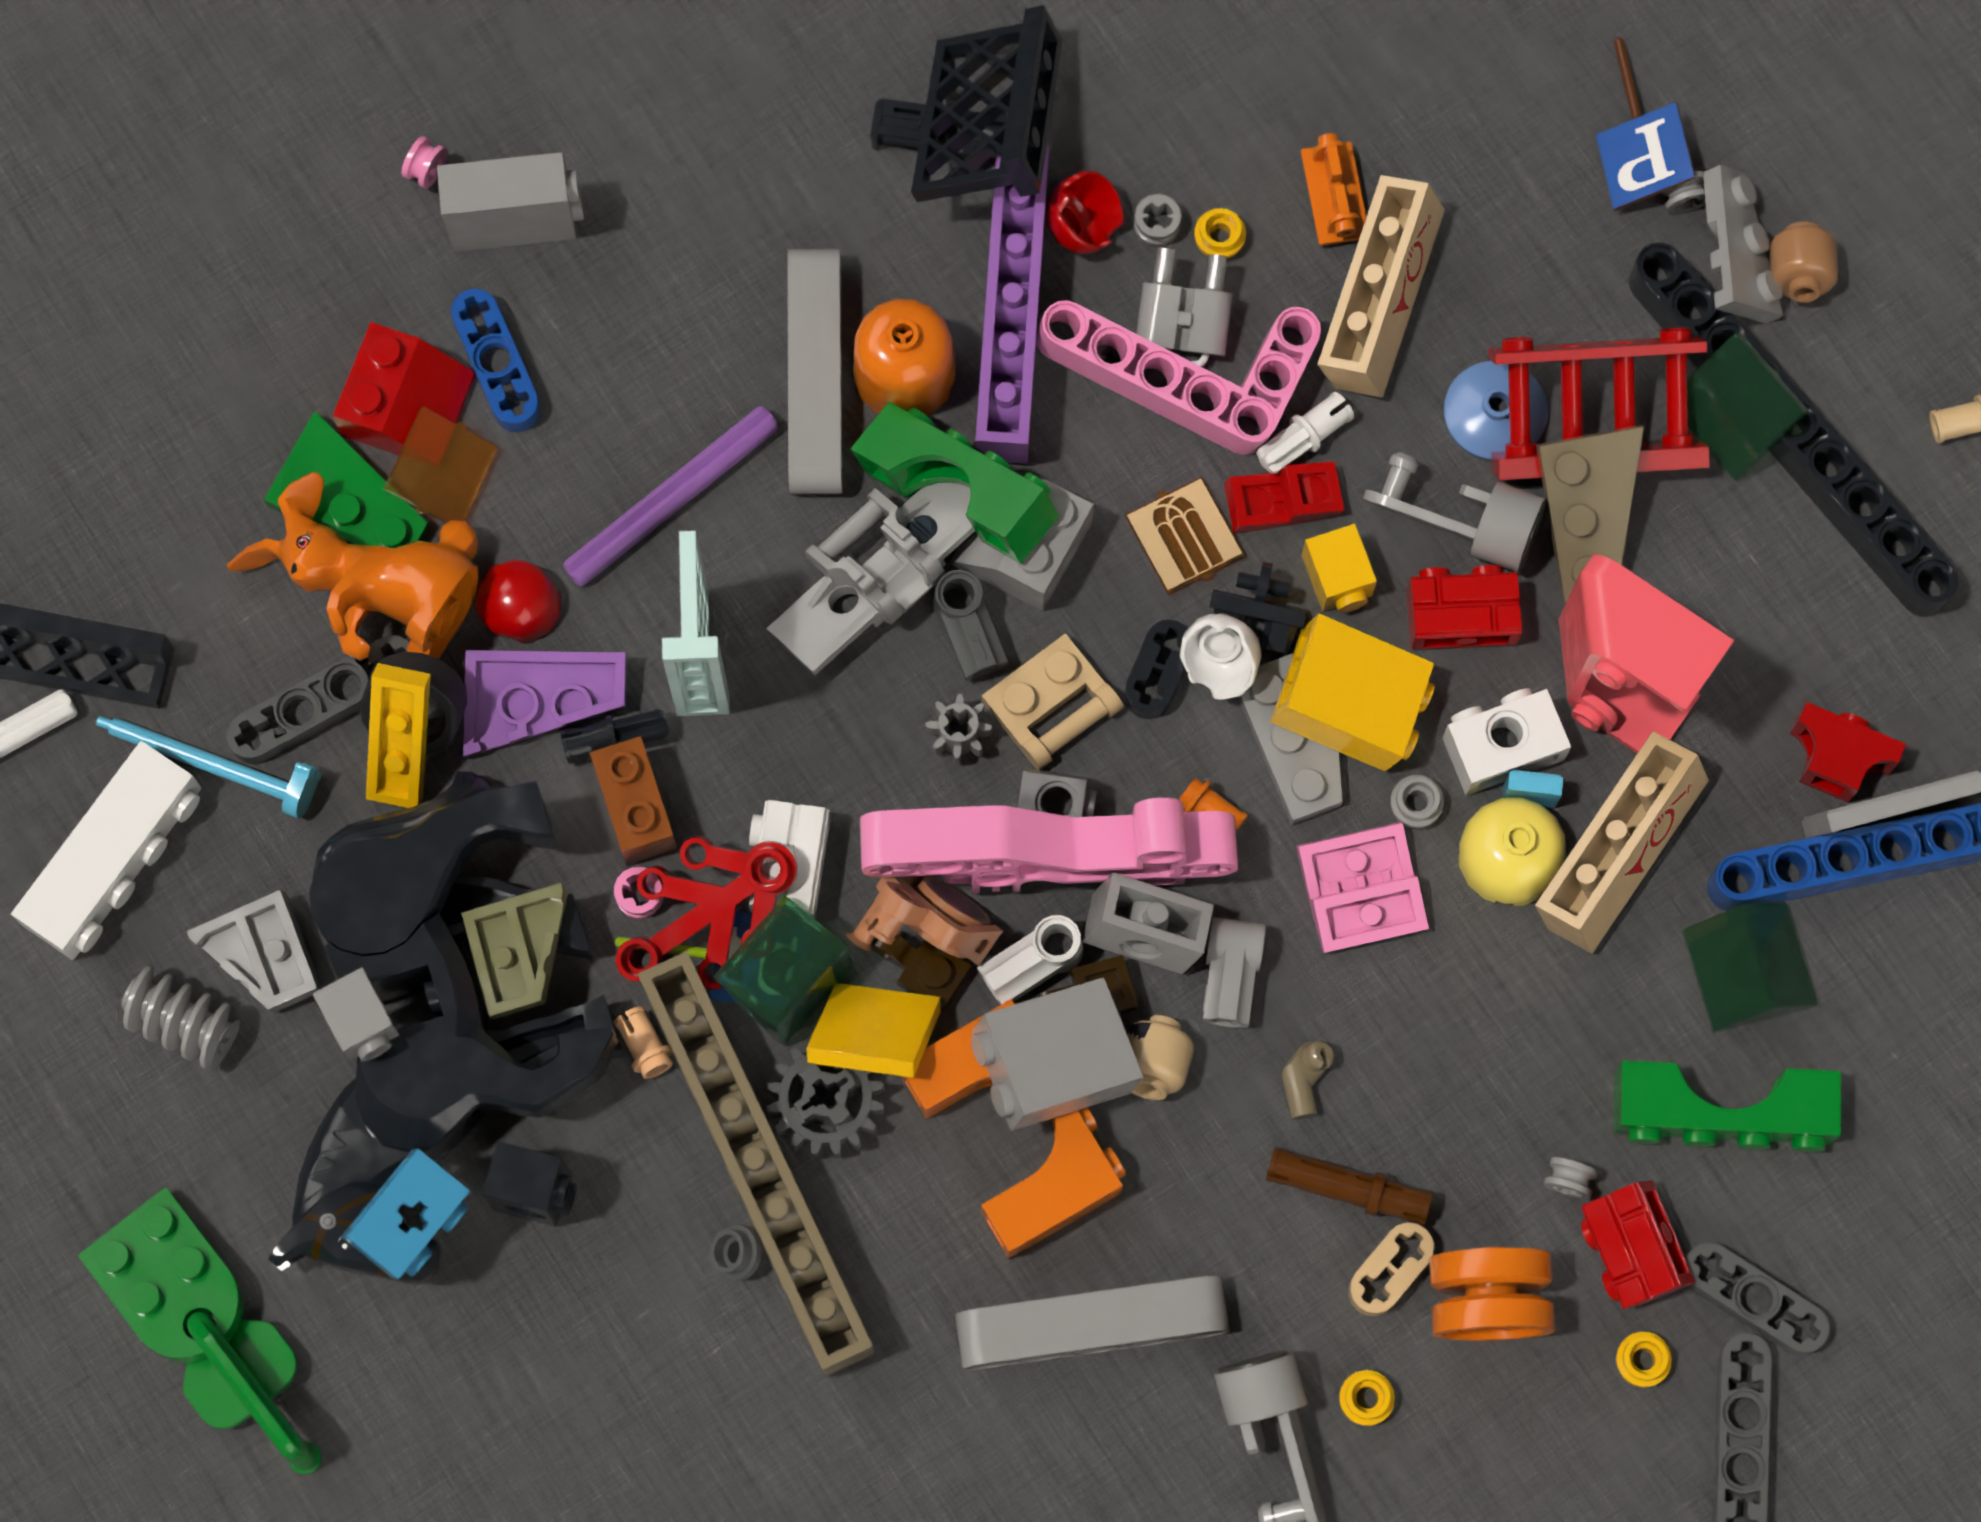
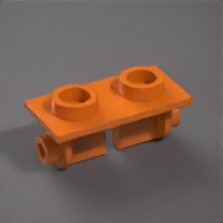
[1300,133,1366,246]

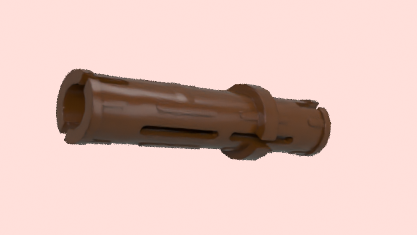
[1265,1147,1433,1226]

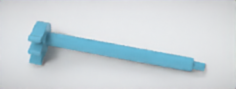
[96,716,322,819]

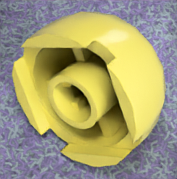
[1458,797,1566,906]

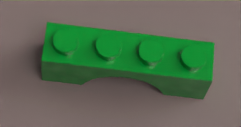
[851,402,1060,564]
[1614,1060,1841,1152]

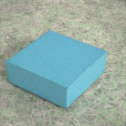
[1502,770,1563,808]

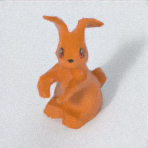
[227,472,479,661]

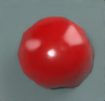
[1045,170,1124,255]
[474,559,561,644]

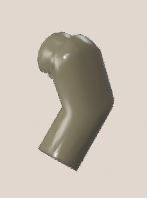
[1282,1040,1334,1120]

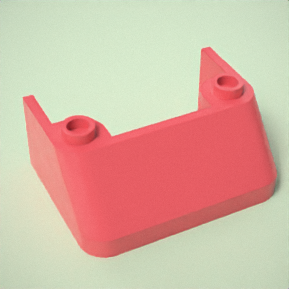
[1558,554,1734,754]

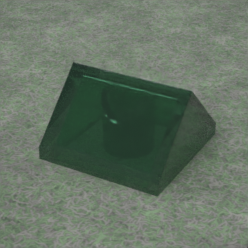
[713,896,854,1046]
[1682,902,1818,1033]

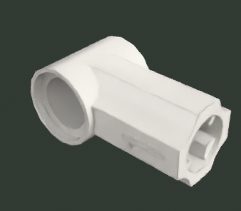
[977,915,1083,1005]

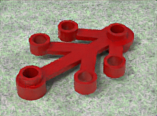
[615,836,798,989]

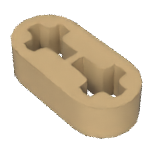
[1348,1222,1434,1317]

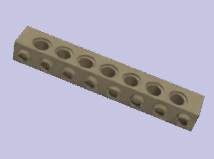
[637,951,874,1378]

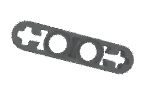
[226,635,409,764]
[1712,1333,1772,1522]

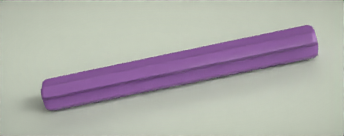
[563,406,778,586]

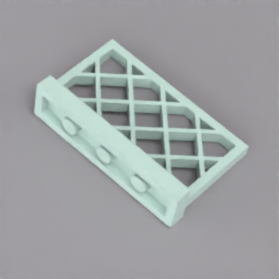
[662,531,730,716]

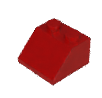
[333,322,476,469]

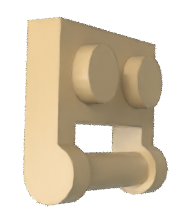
[981,633,1124,770]

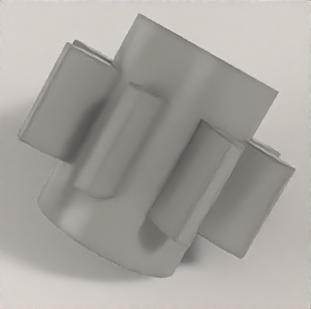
[925,694,992,764]

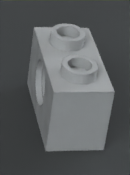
[1082,872,1214,974]

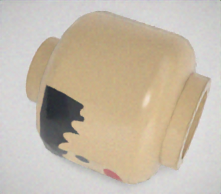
[1126,1015,1194,1100]

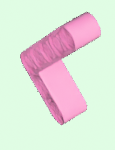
[1036,300,1321,455]

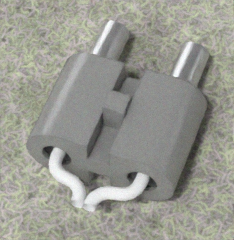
[1136,248,1233,367]

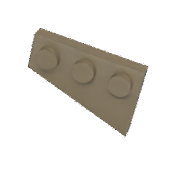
[1536,425,1644,602]

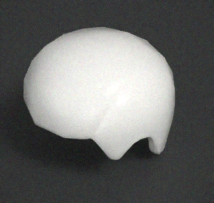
[1179,613,1262,700]

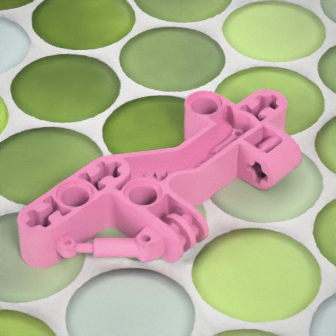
[859,798,1238,894]

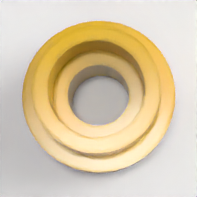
[1194,208,1246,259]
[1616,1332,1672,1388]
[1339,1370,1395,1426]

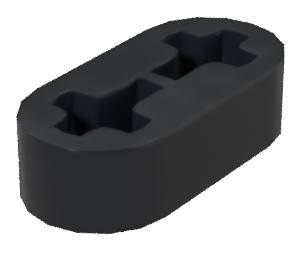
[1124,619,1188,720]

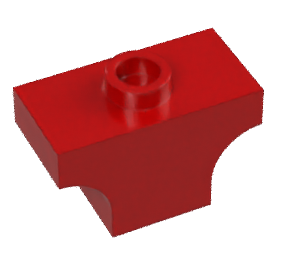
[1789,702,1906,803]

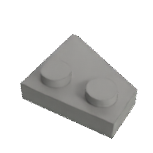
[187,890,322,1012]

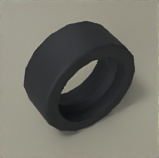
[359,652,468,755]

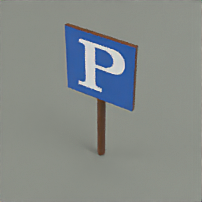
[1596,38,1696,211]

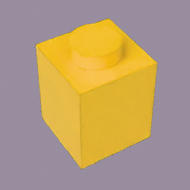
[1301,524,1377,613]

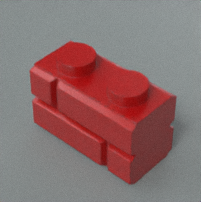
[1407,565,1522,650]
[1581,1180,1695,1309]

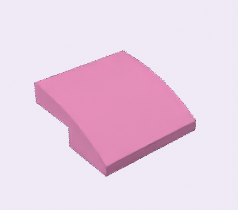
[1296,822,1429,953]

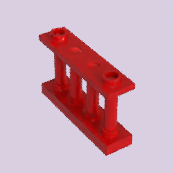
[1488,328,1710,480]

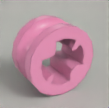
[401,136,448,189]
[614,867,664,919]

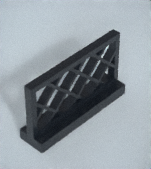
[911,5,1063,203]

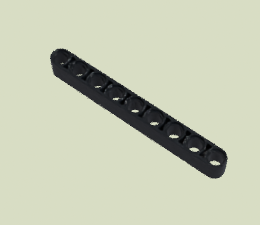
[1629,242,1959,617]

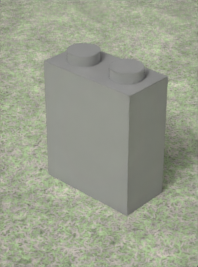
[437,152,584,252]
[971,977,1144,1131]

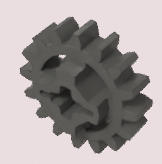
[767,1047,884,1159]

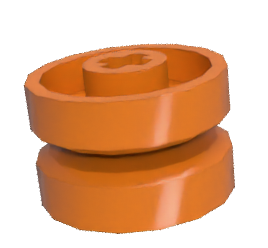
[1429,1247,1555,1341]

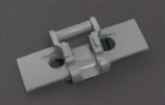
[767,482,975,676]

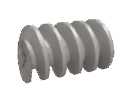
[116,964,240,1071]

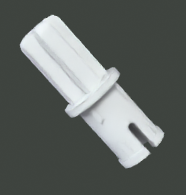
[1256,392,1354,474]

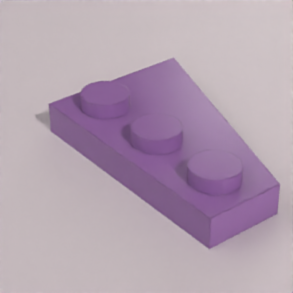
[463,650,627,758]

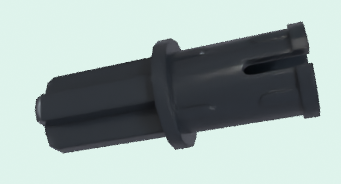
[560,709,669,764]

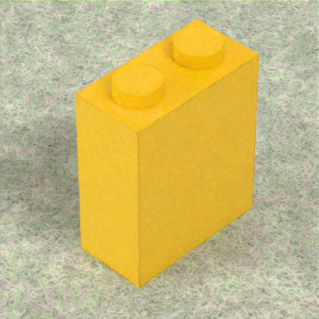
[1270,613,1434,772]

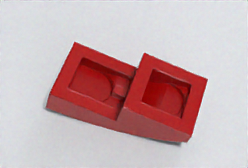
[1224,461,1344,533]

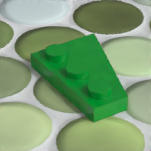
[264,411,430,548]

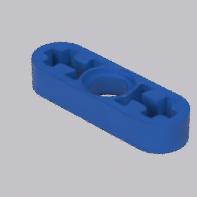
[451,289,540,432]

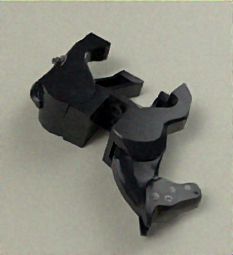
[268,771,624,1285]

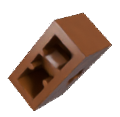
[590,736,677,866]

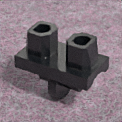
[1209,561,1306,653]

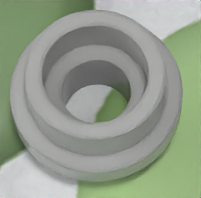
[1390,775,1444,829]

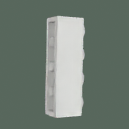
[11,741,202,961]

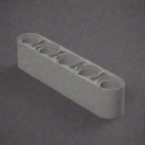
[788,249,842,494]
[955,1276,1230,1370]

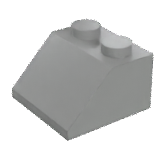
[950,476,1094,612]

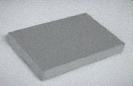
[1801,770,1981,839]

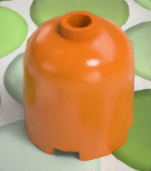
[853,299,956,416]

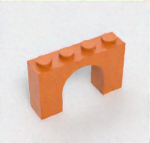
[901,999,1126,1260]

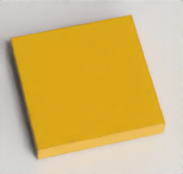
[807,983,941,1078]

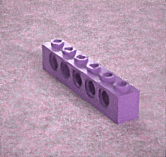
[975,147,1049,464]

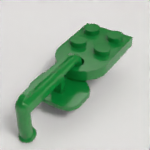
[77,1187,322,1474]

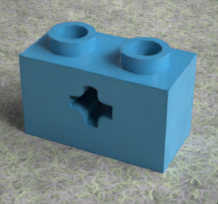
[341,1149,470,1279]

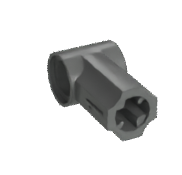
[933,569,1008,681]

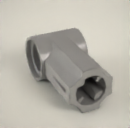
[1202,917,1266,1029]

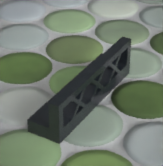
[0,603,174,709]

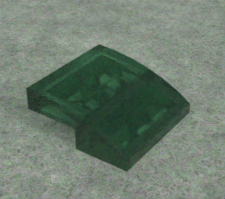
[1687,333,1809,481]

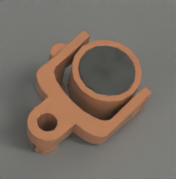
[845,875,1002,966]

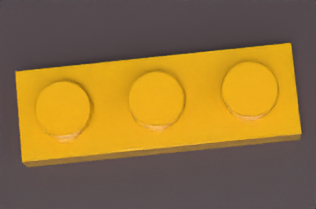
[366,663,431,808]

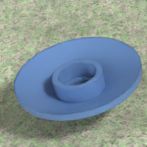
[1443,361,1548,461]

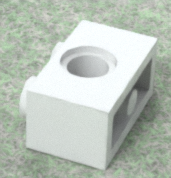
[1442,688,1571,796]

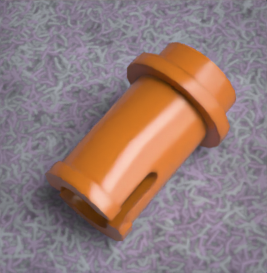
[1179,778,1248,832]

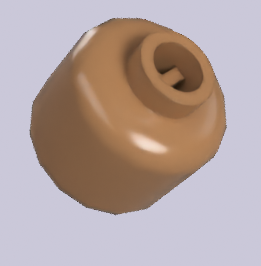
[1770,222,1838,303]

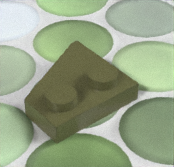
[462,883,568,1020]

